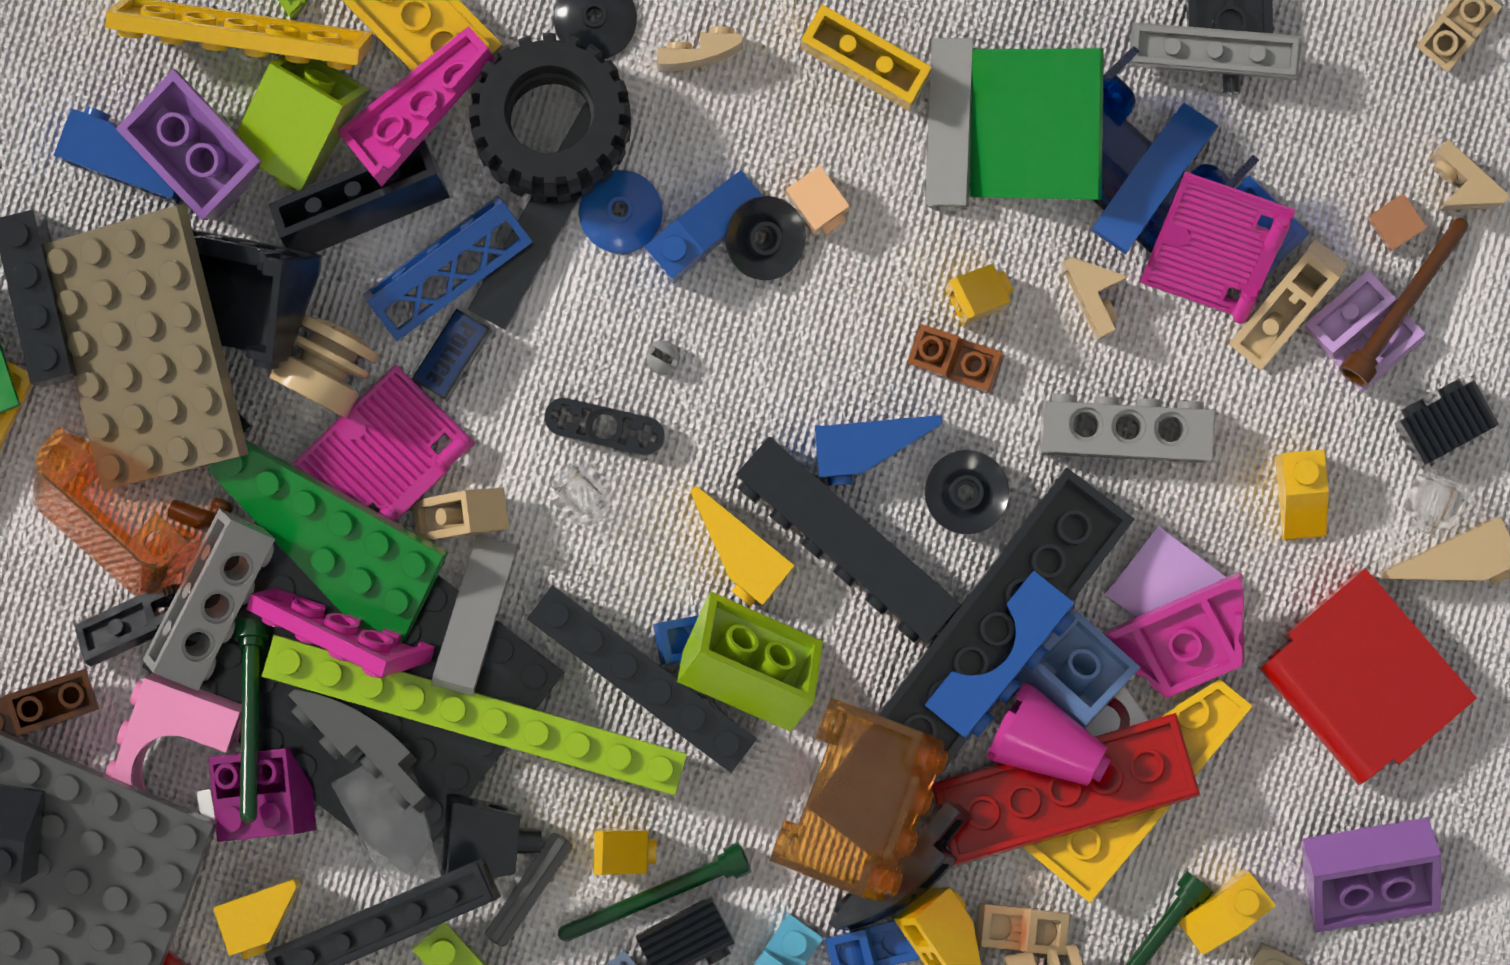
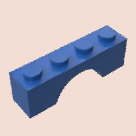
[925,571,1076,740]

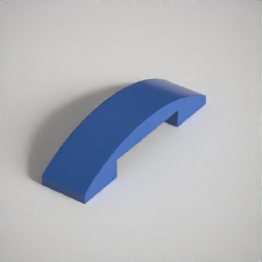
[1091,102,1219,255]

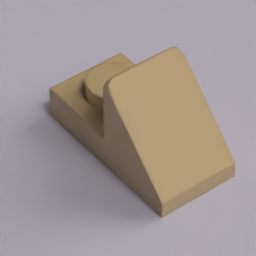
[1429,139,1510,211]
[1061,257,1128,341]

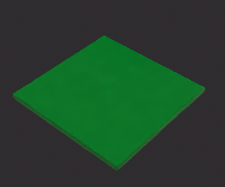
[970,48,1104,200]

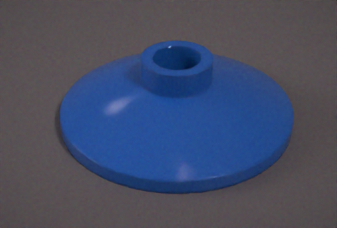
[579,170,663,254]

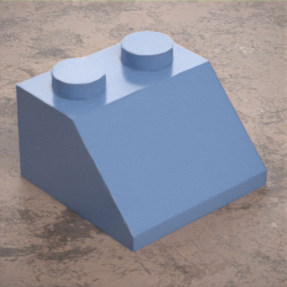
[1017,611,1141,729]

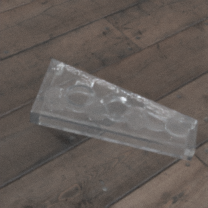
[331,742,442,897]

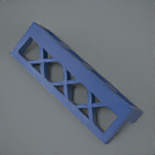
[363,195,532,342]

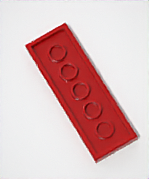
[932,713,1201,867]

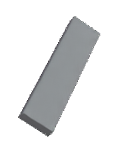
[1128,22,1302,80]
[925,38,976,207]
[432,535,517,696]

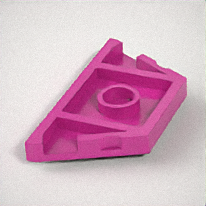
[1102,572,1245,698]

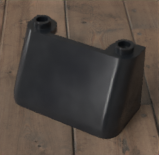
[193,230,322,369]

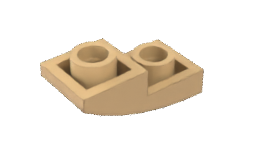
[1415,0,1502,73]
[657,26,743,72]

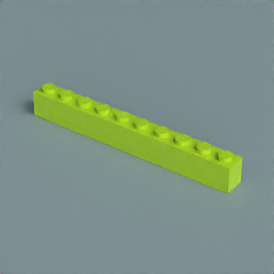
[262,635,688,795]

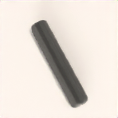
[485,833,573,947]

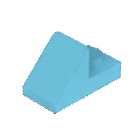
[752,913,824,965]

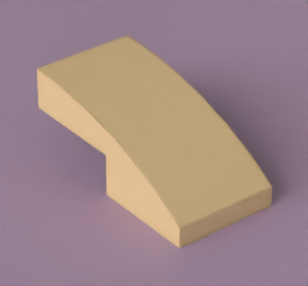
[975,903,1070,956]

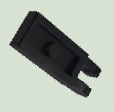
[74,583,181,667]

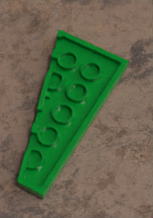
[208,439,449,644]

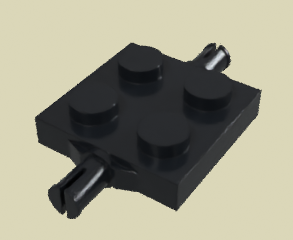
[1186,0,1273,95]

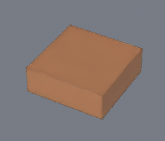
[1367,193,1427,252]

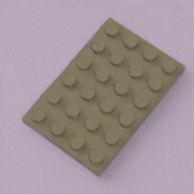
[44,204,249,491]

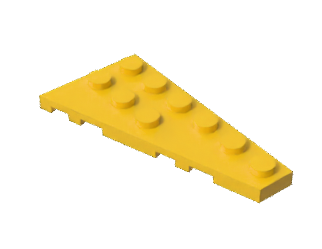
[1023,679,1253,904]

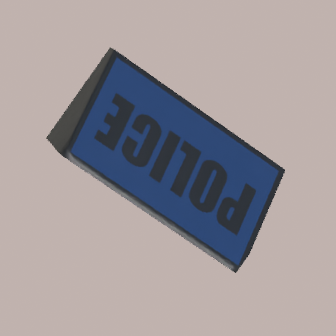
[412,308,492,402]

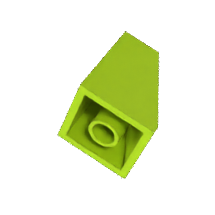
[236,55,370,191]

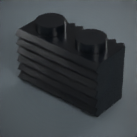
[1394,378,1499,467]
[635,895,735,965]

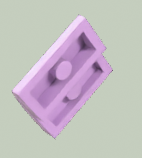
[1305,270,1426,393]
[1104,526,1226,617]

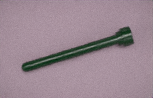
[234,618,269,823]
[558,841,752,942]
[1125,871,1214,965]

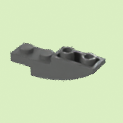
[288,689,433,814]

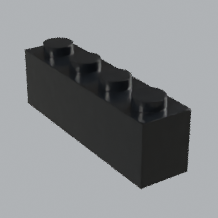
[268,140,450,253]
[0,209,77,387]

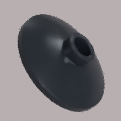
[554,0,637,60]
[725,196,806,280]
[925,450,1009,534]

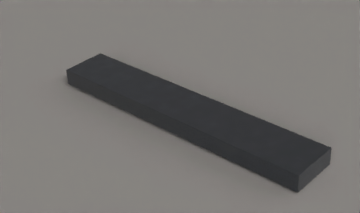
[468,101,591,331]
[264,857,501,965]

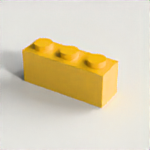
[800,4,932,111]

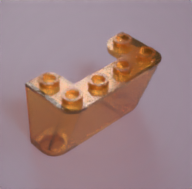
[32,427,202,596]
[769,698,948,902]

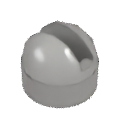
[646,341,680,375]

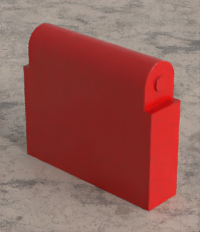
[1258,568,1477,785]

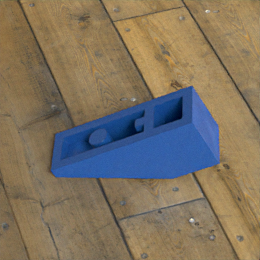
[53,106,181,204]
[644,170,763,284]
[814,415,942,486]

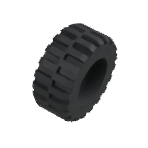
[469,33,631,203]

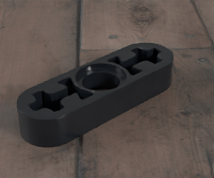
[544,398,665,456]

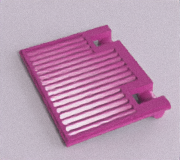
[1139,172,1296,324]
[291,364,476,522]

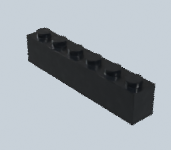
[736,436,961,644]
[527,585,757,773]

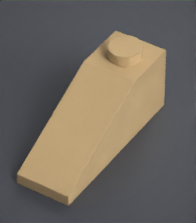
[1229,238,1348,370]
[1379,516,1510,585]

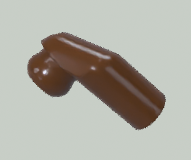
[168,498,234,529]

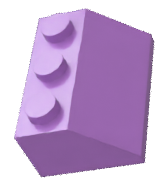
[116,69,262,220]
[1302,817,1441,933]

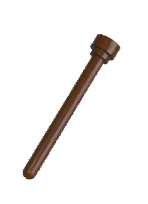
[1339,218,1469,387]

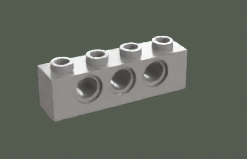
[1039,394,1215,463]
[142,508,275,691]

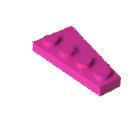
[337,26,495,187]
[246,587,435,678]

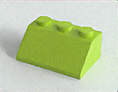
[677,592,823,732]

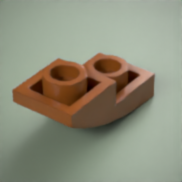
[907,324,1005,394]

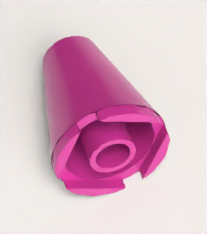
[986,681,1111,786]

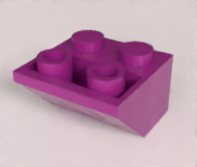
[209,748,317,842]

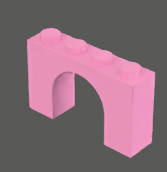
[105,673,242,792]

